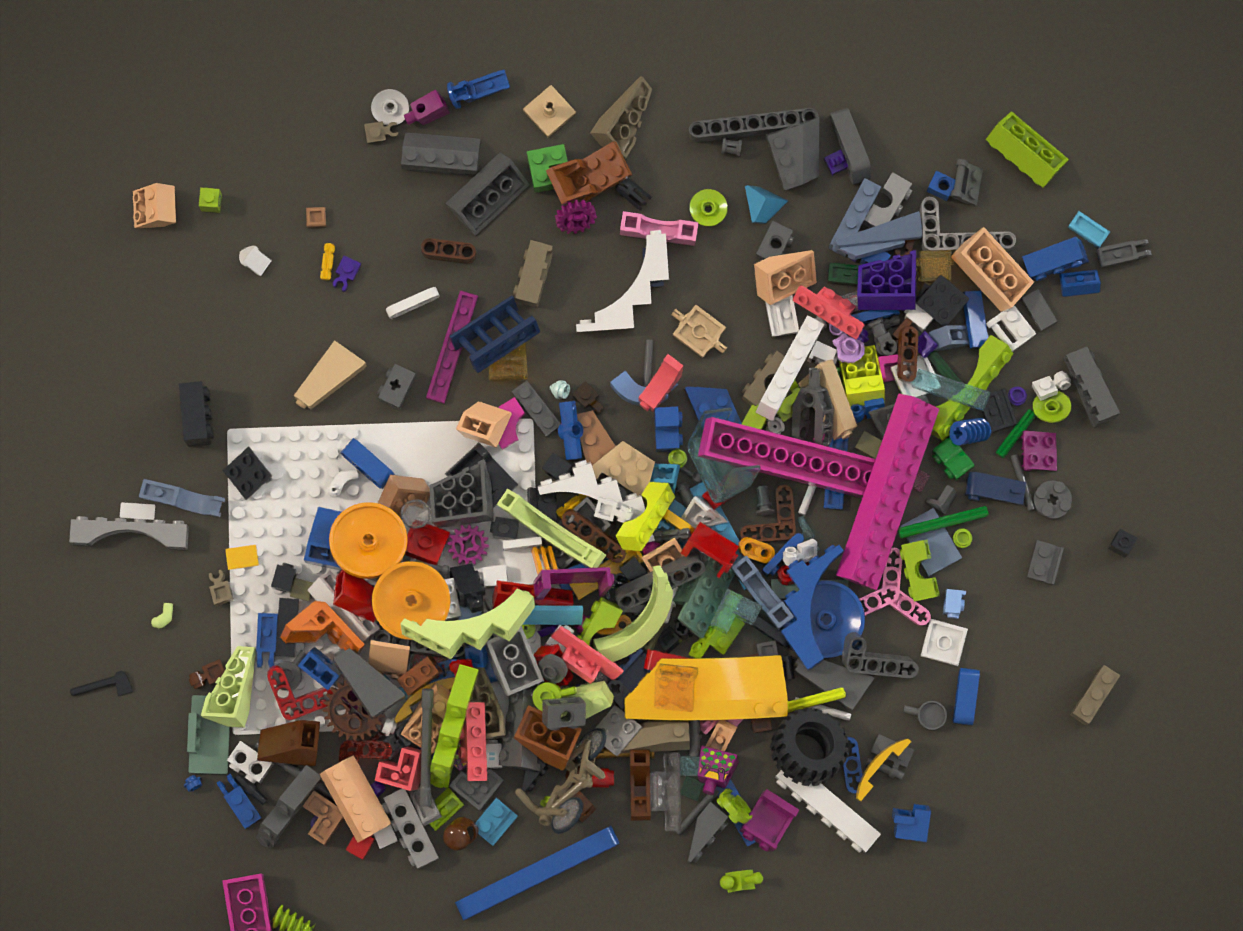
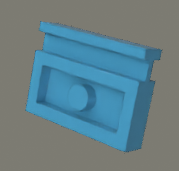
[471,798,518,846]

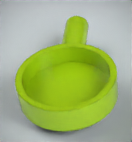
[533,682,577,711]

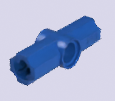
[558,401,583,460]

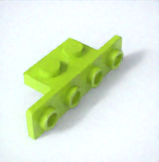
[689,592,745,659]

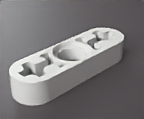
[386,287,440,319]

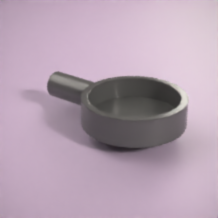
[272,650,307,691]
[538,654,568,684]
[903,701,947,730]

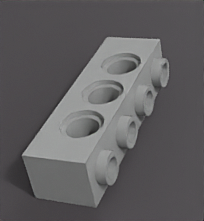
[382,789,439,869]

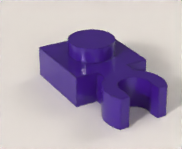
[333,256,361,292]

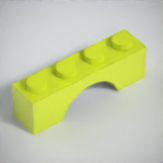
[616,482,675,551]

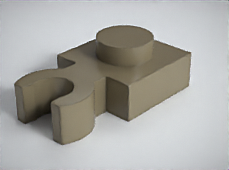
[364,121,399,143]
[209,569,234,606]

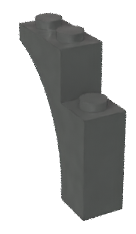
[256,765,321,850]

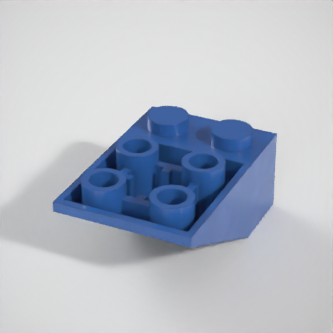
[304,507,342,570]

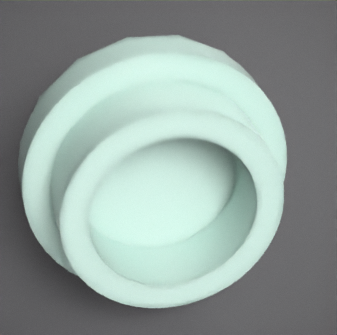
[550,380,570,399]

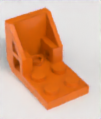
[280,601,365,655]

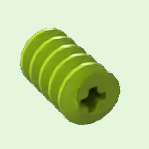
[272,904,315,931]

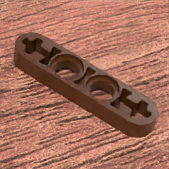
[562,509,626,563]

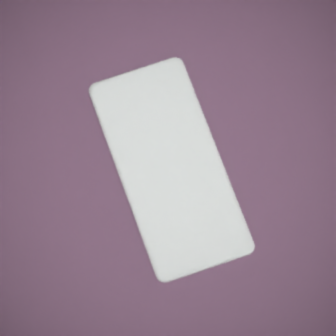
[120,502,155,520]

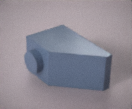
[928,326,969,351]

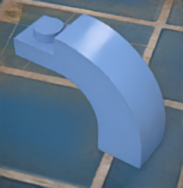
[610,371,679,406]

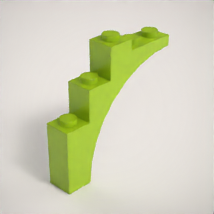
[430,664,479,788]

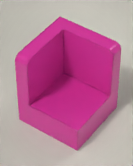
[878,354,898,382]

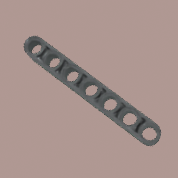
[689,108,818,142]

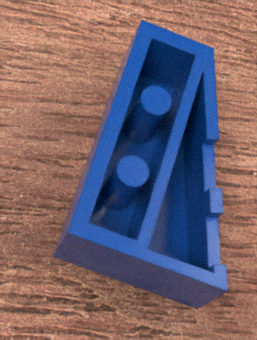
[1022,237,1089,281]

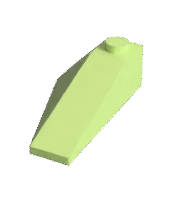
[201,646,256,728]

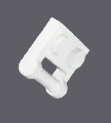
[986,306,1036,352]

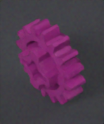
[555,200,597,234]
[447,524,489,566]

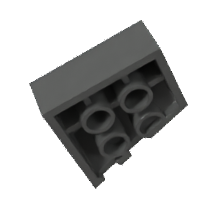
[766,117,819,190]
[429,459,494,528]

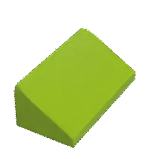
[429,788,464,831]

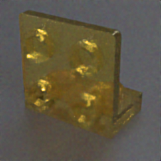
[654,663,698,712]

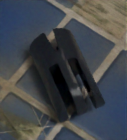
[615,177,652,211]

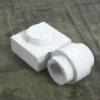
[1032,371,1071,401]
[594,497,633,523]
[783,539,817,566]

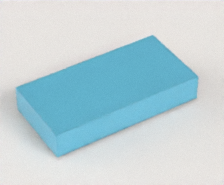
[1068,211,1110,248]

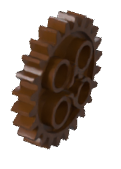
[322,679,386,741]

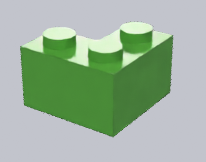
[527,144,568,193]

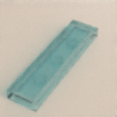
[912,369,990,411]

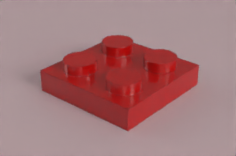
[405,519,450,565]

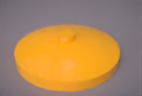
[329,502,407,579]
[372,561,450,640]

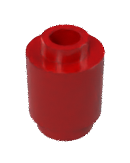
[591,768,614,788]

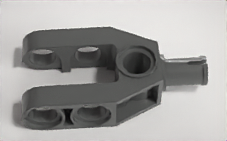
[792,368,834,446]

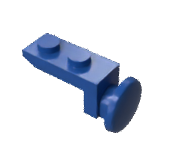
[447,70,511,109]

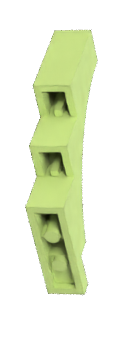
[400,588,535,659]

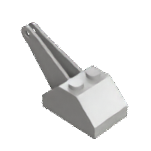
[481,598,544,696]

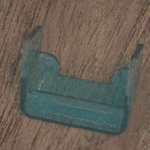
[688,407,761,503]

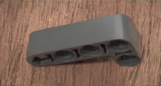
[829,108,871,185]
[841,632,919,678]

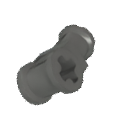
[867,317,897,355]

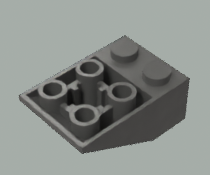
[687,802,728,864]

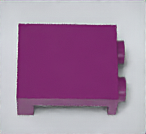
[739,789,799,852]

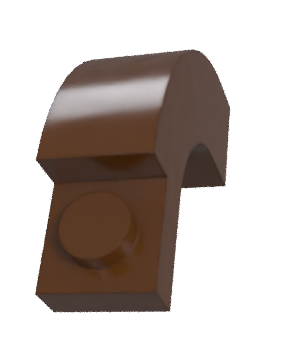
[630,750,651,821]

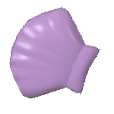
[833,333,865,363]

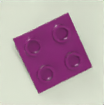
[1021,431,1057,471]

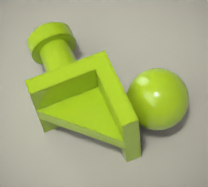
[720,870,763,893]

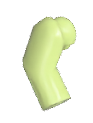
[151,603,173,629]

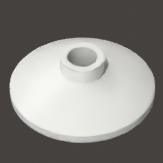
[371,89,409,125]

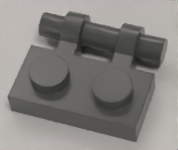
[866,734,914,780]

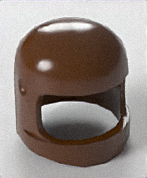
[443,817,479,851]

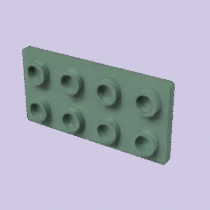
[673,556,735,638]
[187,695,230,774]

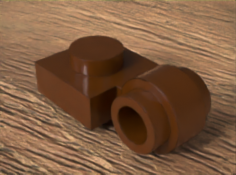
[189,659,225,690]

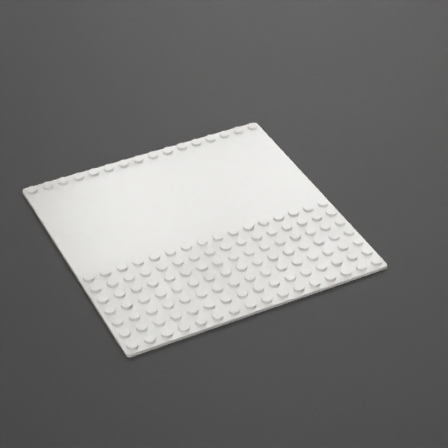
[227,419,541,735]

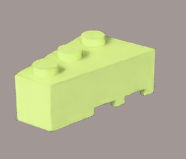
[561,681,614,719]

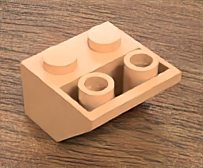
[133,183,176,228]
[456,401,512,448]

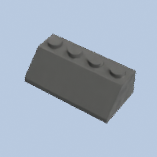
[401,132,481,176]
[445,152,530,236]

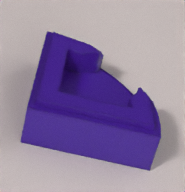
[537,625,559,637]

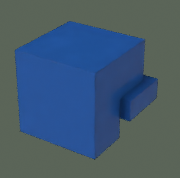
[892,804,931,842]

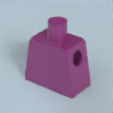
[404,90,450,125]

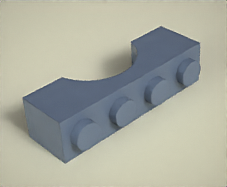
[828,178,881,257]
[731,555,794,631]

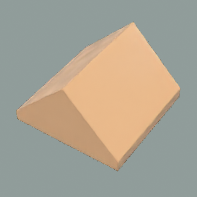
[641,538,683,575]

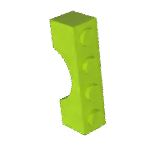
[572,597,623,672]

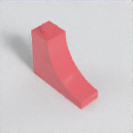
[638,354,683,412]

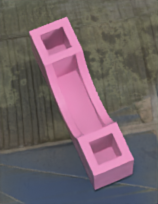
[620,211,698,246]

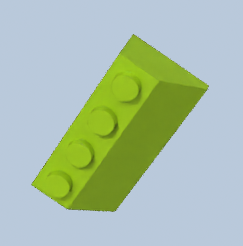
[985,111,1069,188]

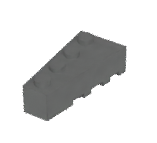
[1063,347,1120,428]

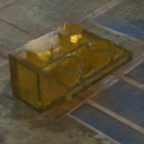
[489,342,528,381]

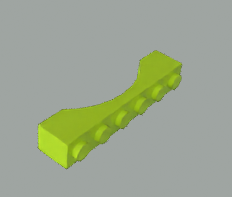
[931,335,1013,441]

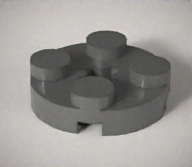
[1033,481,1072,519]

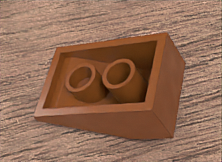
[514,705,582,771]

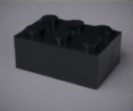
[179,381,214,447]

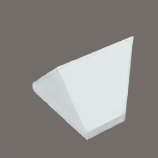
[681,496,728,529]

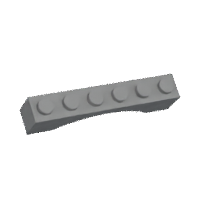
[69,516,189,550]

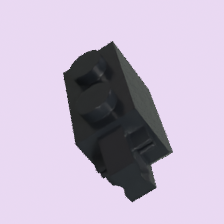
[449,563,485,613]

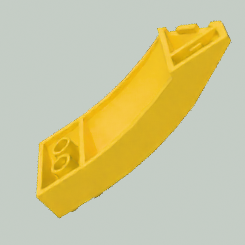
[624,655,788,720]

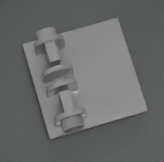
[591,705,642,756]

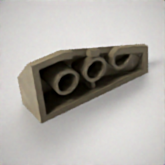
[612,720,690,754]

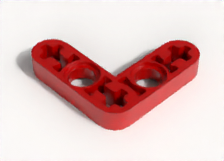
[267,666,333,720]

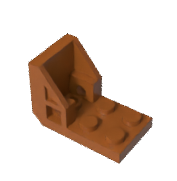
[546,141,632,205]

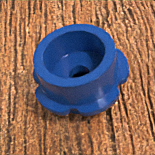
[184,775,202,792]

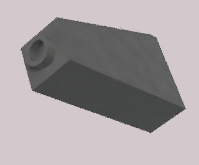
[333,648,405,720]
[793,658,874,711]

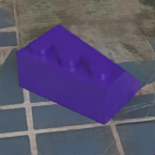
[857,250,916,310]

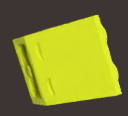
[839,345,885,407]

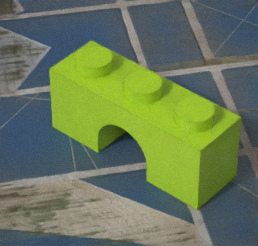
[900,539,940,602]

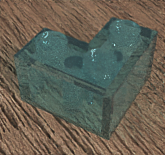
[709,589,762,634]

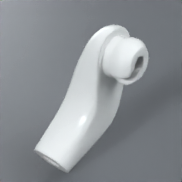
[328,469,359,497]

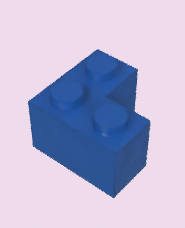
[654,407,683,452]

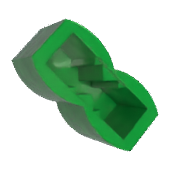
[932,436,975,481]

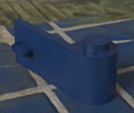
[965,472,1026,505]

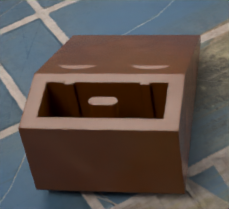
[257,720,320,766]

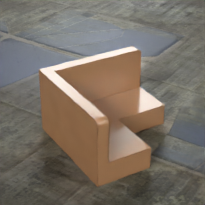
[378,475,430,520]
[303,791,344,846]

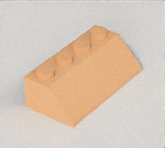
[951,227,1034,312]
[320,755,392,842]

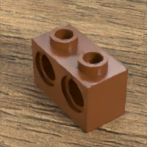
[397,656,443,695]

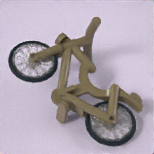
[515,728,606,834]

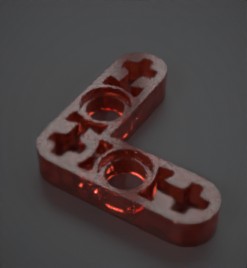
[339,740,392,764]

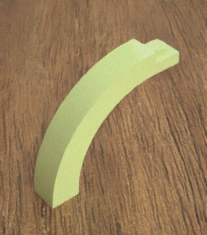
[496,489,606,568]
[593,565,673,662]

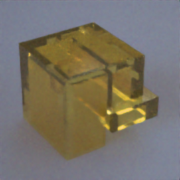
[916,250,954,282]

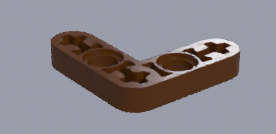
[740,485,796,542]

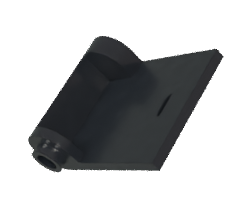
[445,442,518,508]

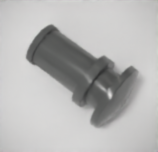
[756,486,775,516]

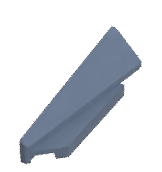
[832,211,923,260]

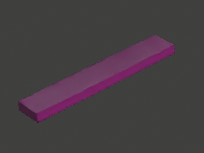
[426,290,478,404]

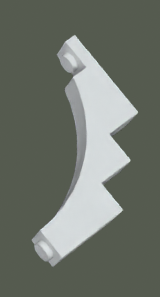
[576,230,669,332]

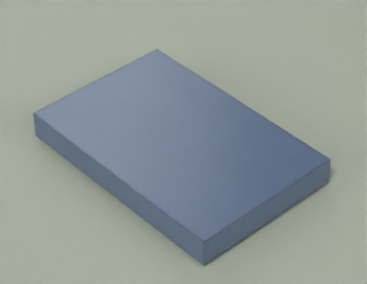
[900,508,962,577]

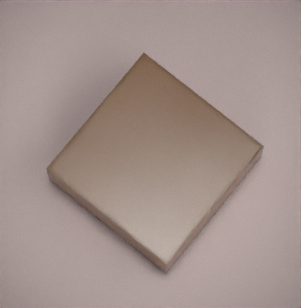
[306,207,326,228]

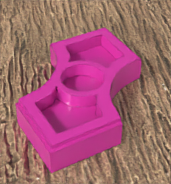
[498,397,525,450]

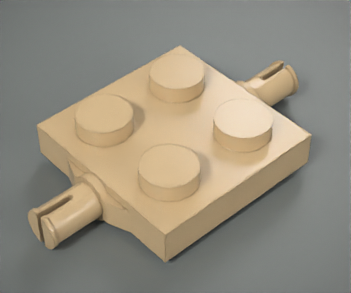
[671,305,728,358]

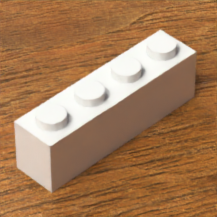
[308,571,380,644]

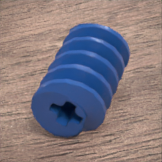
[949,418,991,445]

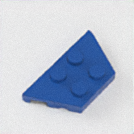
[685,386,742,431]

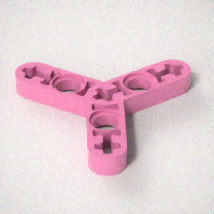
[859,547,931,626]

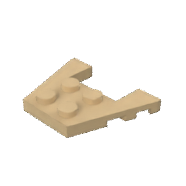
[592,441,655,503]

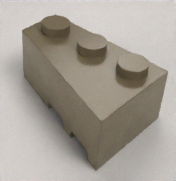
[513,240,553,308]

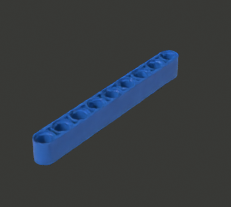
[455,826,620,920]

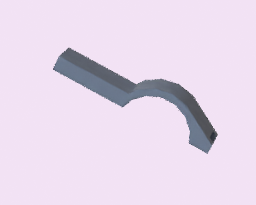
[139,479,225,517]

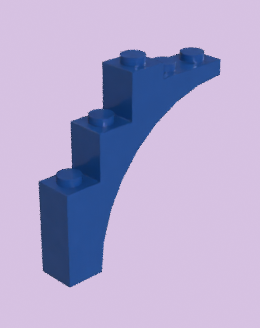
[781,545,844,671]

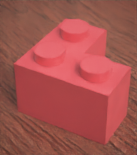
[375,747,421,791]

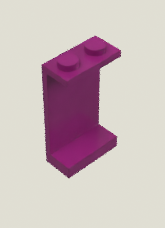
[533,567,614,600]

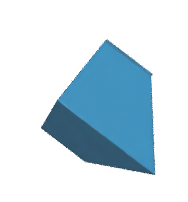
[745,185,788,224]
[650,463,680,504]

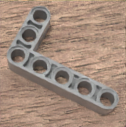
[920,197,1016,255]

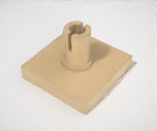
[523,85,576,138]

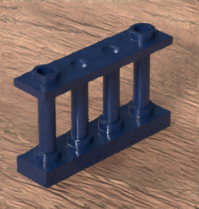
[449,296,540,373]

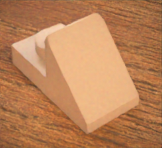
[705,720,737,751]

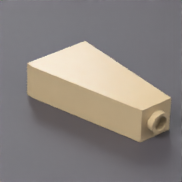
[294,340,367,410]
[798,359,857,440]

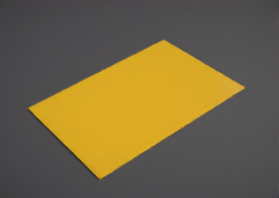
[225,545,259,570]

